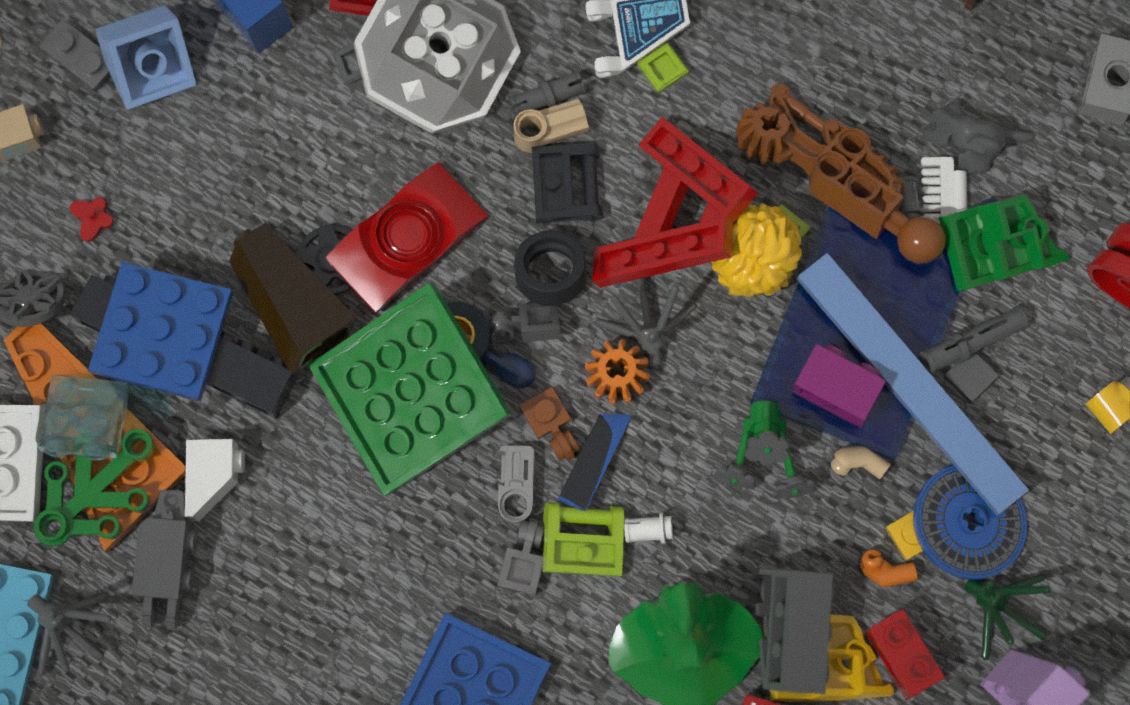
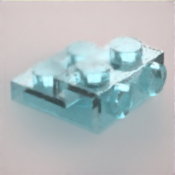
[35,376,130,461]

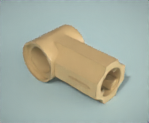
[514,99,589,153]

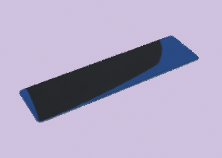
[558,414,631,511]

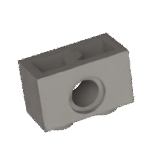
[1079,34,1130,125]

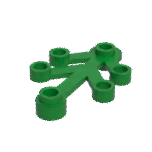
[34,429,155,547]

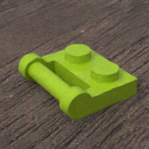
[543,502,624,577]

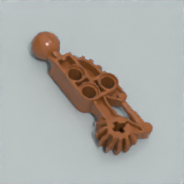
[735,83,946,264]

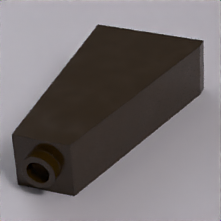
[229,223,357,374]

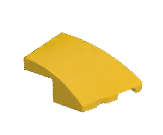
[763,615,894,702]

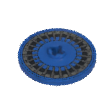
[913,465,1027,580]

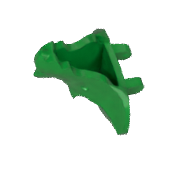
[608,583,763,705]

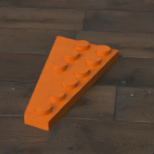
[4,314,186,553]

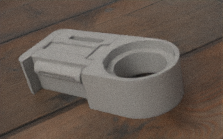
[498,445,535,524]

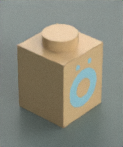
[0,104,44,162]

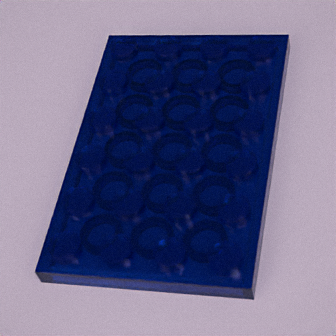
[750,207,959,460]

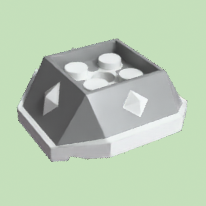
[354,0,521,133]

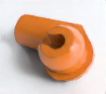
[860,549,918,588]

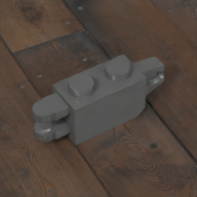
[132,490,198,630]

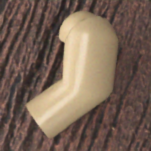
[831,445,891,479]

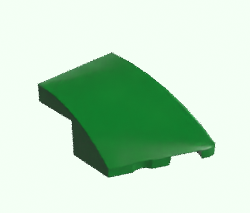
[939,194,1069,291]

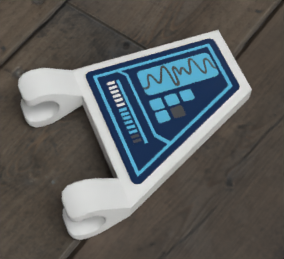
[585,0,690,78]

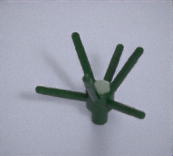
[964,574,1051,661]

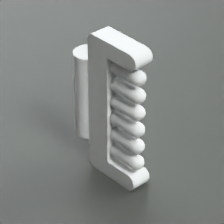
[921,157,968,224]

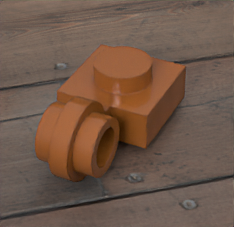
[519,387,579,461]

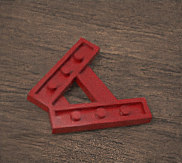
[592,117,758,288]

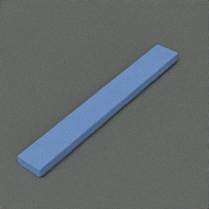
[797,253,1029,516]

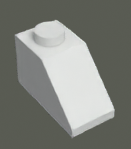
[185,439,245,522]

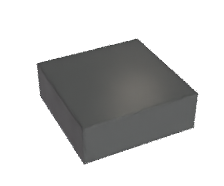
[944,352,999,404]

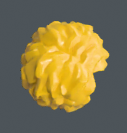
[711,203,802,298]

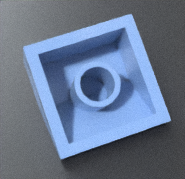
[95,5,196,110]

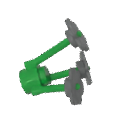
[714,401,815,499]

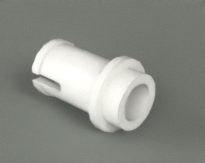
[624,513,673,544]

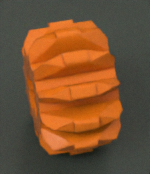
[585,339,650,405]

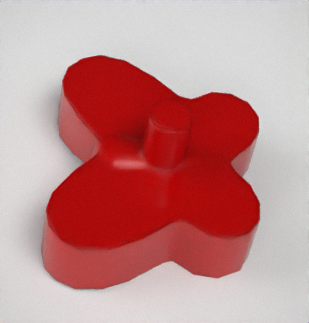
[70,197,114,242]

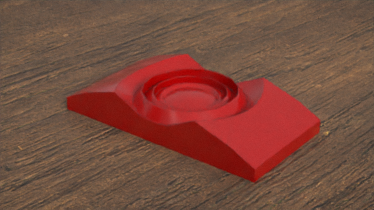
[325,162,488,314]

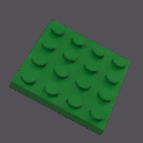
[308,283,512,496]

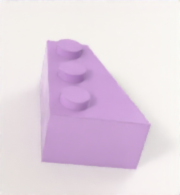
[980,650,1090,705]

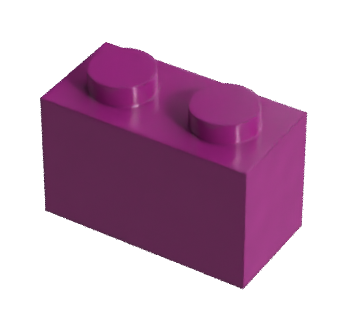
[792,344,886,428]

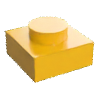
[885,511,923,562]

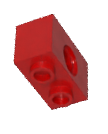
[865,609,945,701]

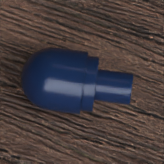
[484,350,536,388]

